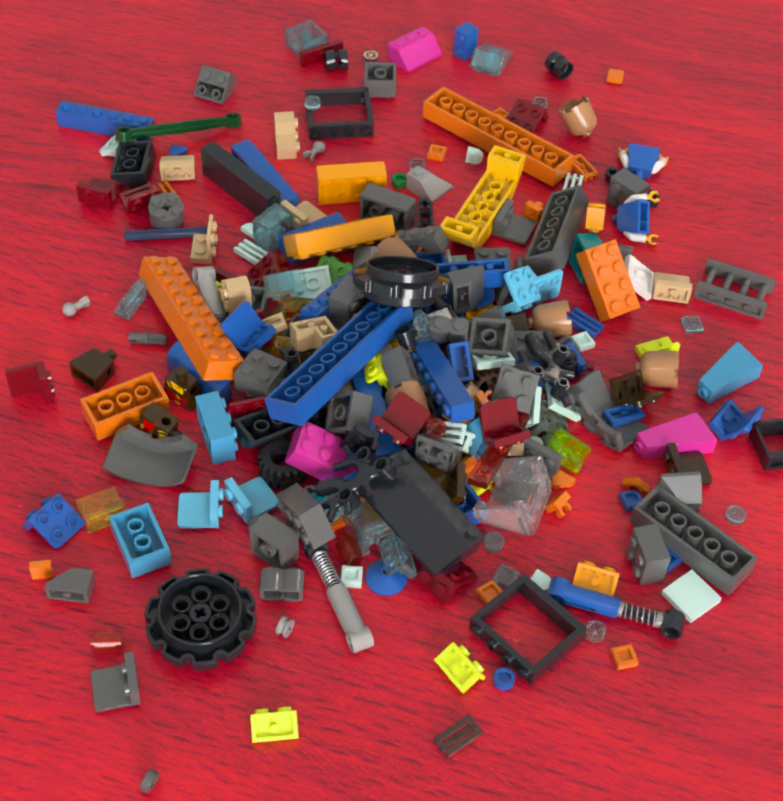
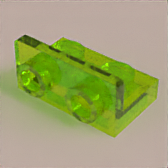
[546,428,592,474]

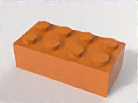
[576,239,640,322]
[80,372,170,441]

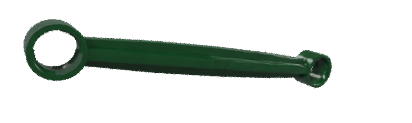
[115,113,242,142]

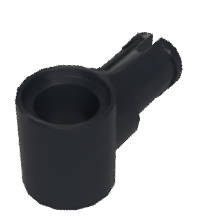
[394,319,423,350]

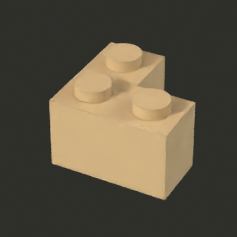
[274,111,300,160]
[219,276,252,315]
[290,316,337,352]

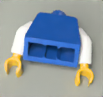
[618,143,669,180]
[612,191,660,245]

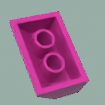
[388,26,442,73]

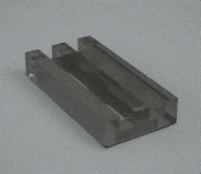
[433,714,483,759]

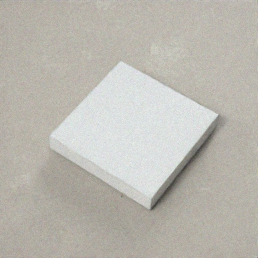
[625,254,654,301]

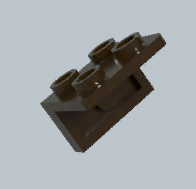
[609,370,664,407]
[663,443,712,486]
[420,462,467,506]

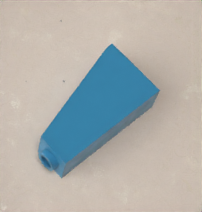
[696,342,763,404]

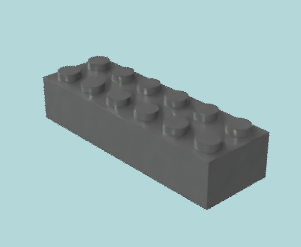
[524,185,589,275]
[630,485,759,596]

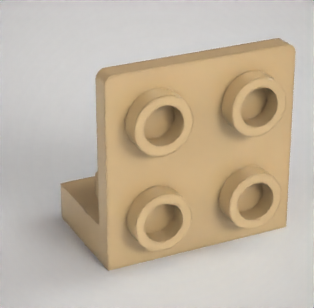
[160,155,195,181]
[190,214,218,264]
[653,272,692,304]

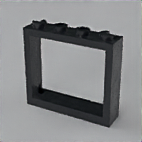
[305,87,374,140]
[469,574,587,685]

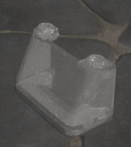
[473,455,552,536]

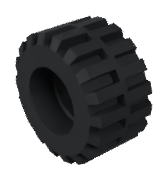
[258,437,308,491]

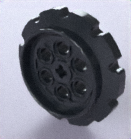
[353,256,450,308]
[145,569,257,670]

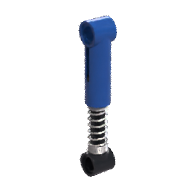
[547,576,686,639]

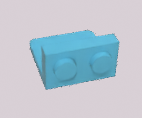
[524,265,563,305]
[502,266,541,315]
[223,477,278,523]
[177,480,224,529]

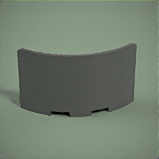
[567,369,650,452]
[102,424,198,487]

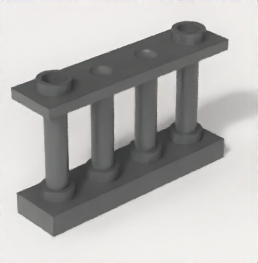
[693,258,777,320]

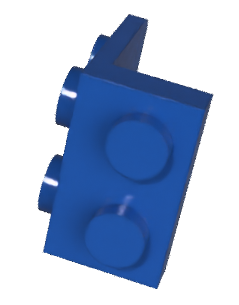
[220,301,277,356]
[707,399,765,441]
[23,493,85,549]

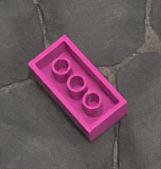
[285,421,359,495]

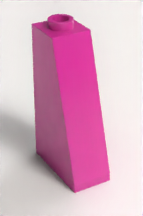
[634,412,717,459]

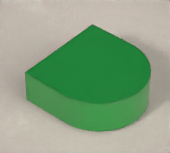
[391,173,407,190]

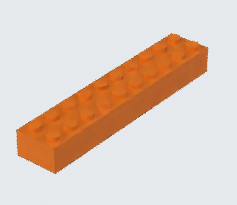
[423,86,574,187]
[138,256,244,381]

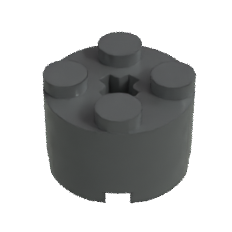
[149,192,184,229]

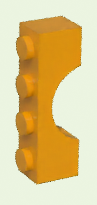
[585,202,606,233]

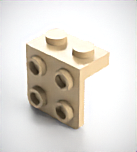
[280,200,327,229]

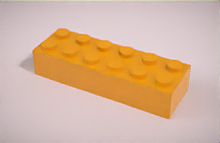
[283,214,396,260]

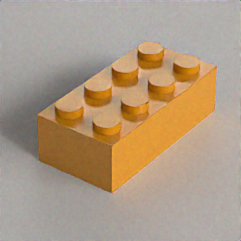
[316,161,387,205]

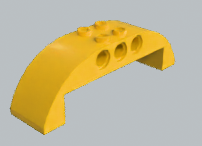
[440,145,526,249]

